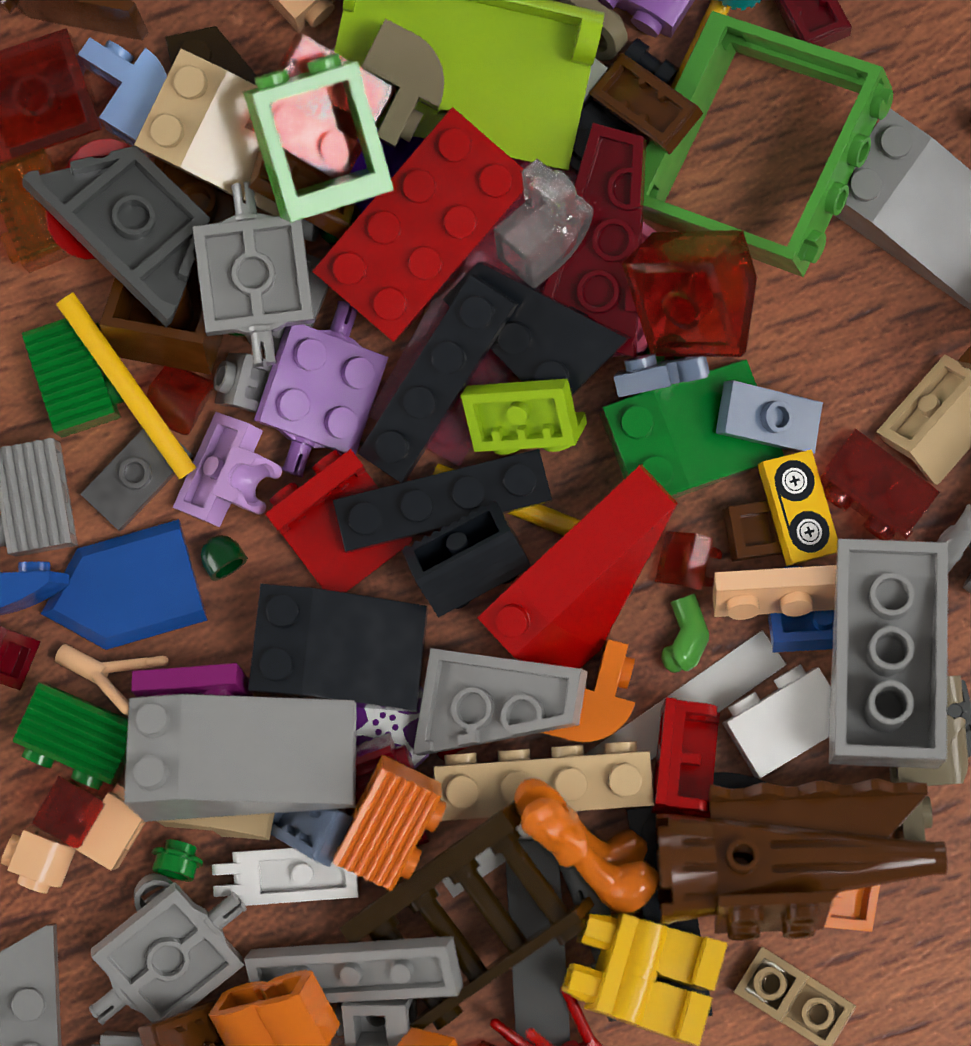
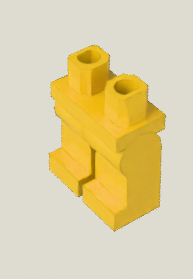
[561,913,728,1046]

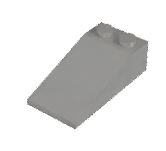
[834,108,971,310]
[829,539,948,769]
[124,694,356,822]

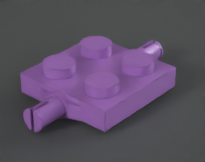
[254,301,388,477]

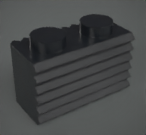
[402,500,532,618]

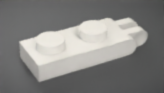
[211,847,359,906]

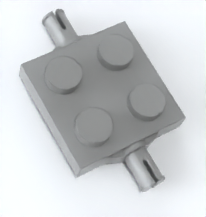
[193,182,315,367]
[89,882,247,1025]

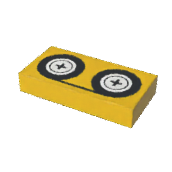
[757,449,838,566]

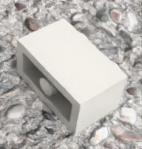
[722,664,831,778]

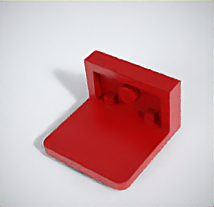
[265,449,413,593]

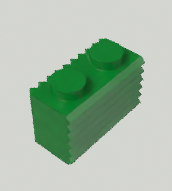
[21,318,124,438]
[12,683,128,790]

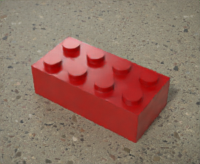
[312,107,535,342]

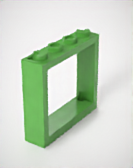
[643,11,893,277]

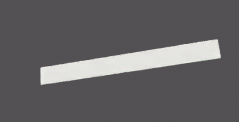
[442,630,787,898]

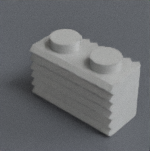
[0,438,78,557]

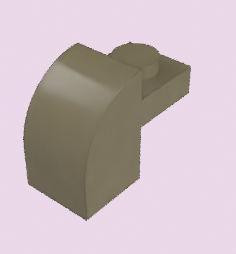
[361,19,444,149]

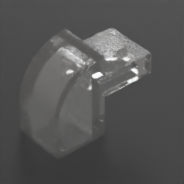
[494,159,593,289]

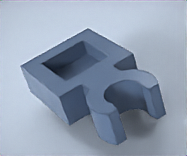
[614,353,710,398]

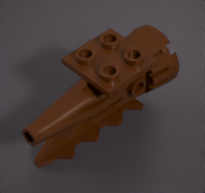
[656,779,947,941]

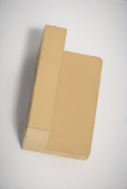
[876,354,971,485]

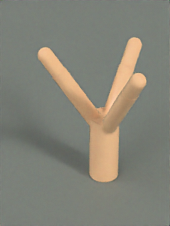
[55,644,168,716]

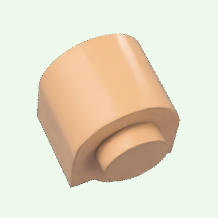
[1,825,76,894]

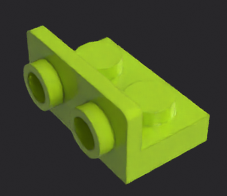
[461,379,587,455]

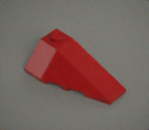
[477,464,678,669]

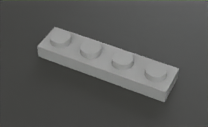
[244,936,463,1003]

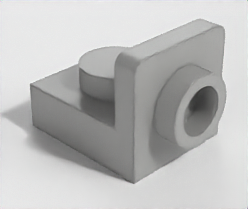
[214,353,272,413]

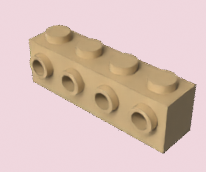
[434,741,654,821]

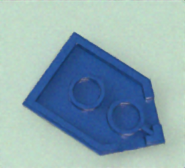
[41,519,208,650]

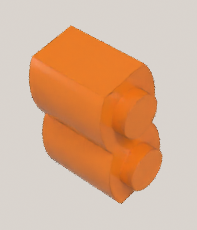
[208,970,340,1046]

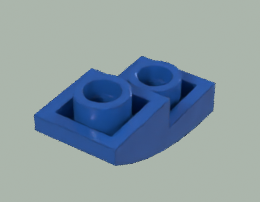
[0,561,69,616]

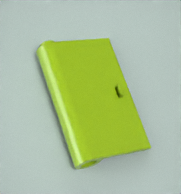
[334,0,605,171]

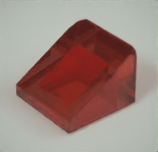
[147,366,214,435]

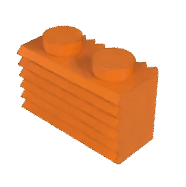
[333,755,446,891]

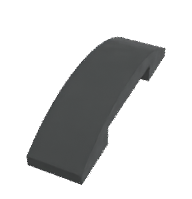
[505,840,570,1046]

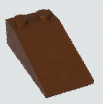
[99,159,246,375]

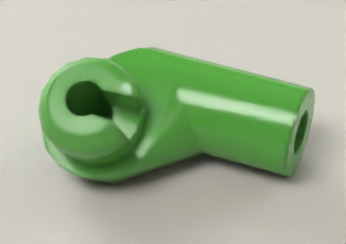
[661,594,709,673]

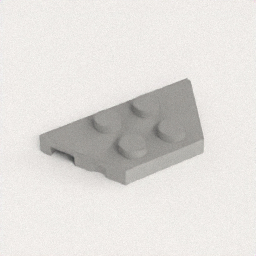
[0,924,62,1046]

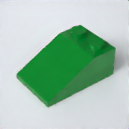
[600,359,784,499]

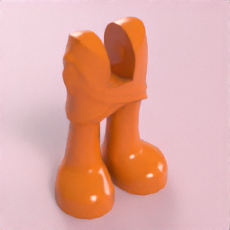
[514,778,659,914]

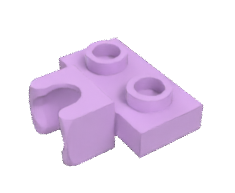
[173,412,282,527]

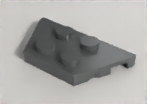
[22,146,210,327]

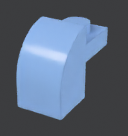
[78,37,167,157]

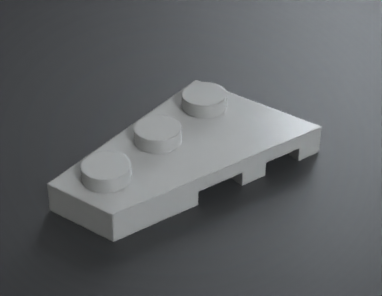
[413,648,588,756]

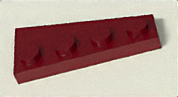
[543,123,647,358]

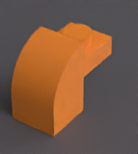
[541,639,636,742]

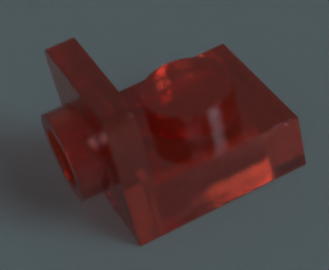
[31,776,105,848]

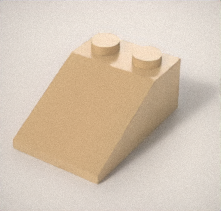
[134,49,318,216]

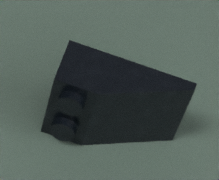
[248,584,428,712]

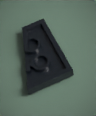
[442,261,631,396]

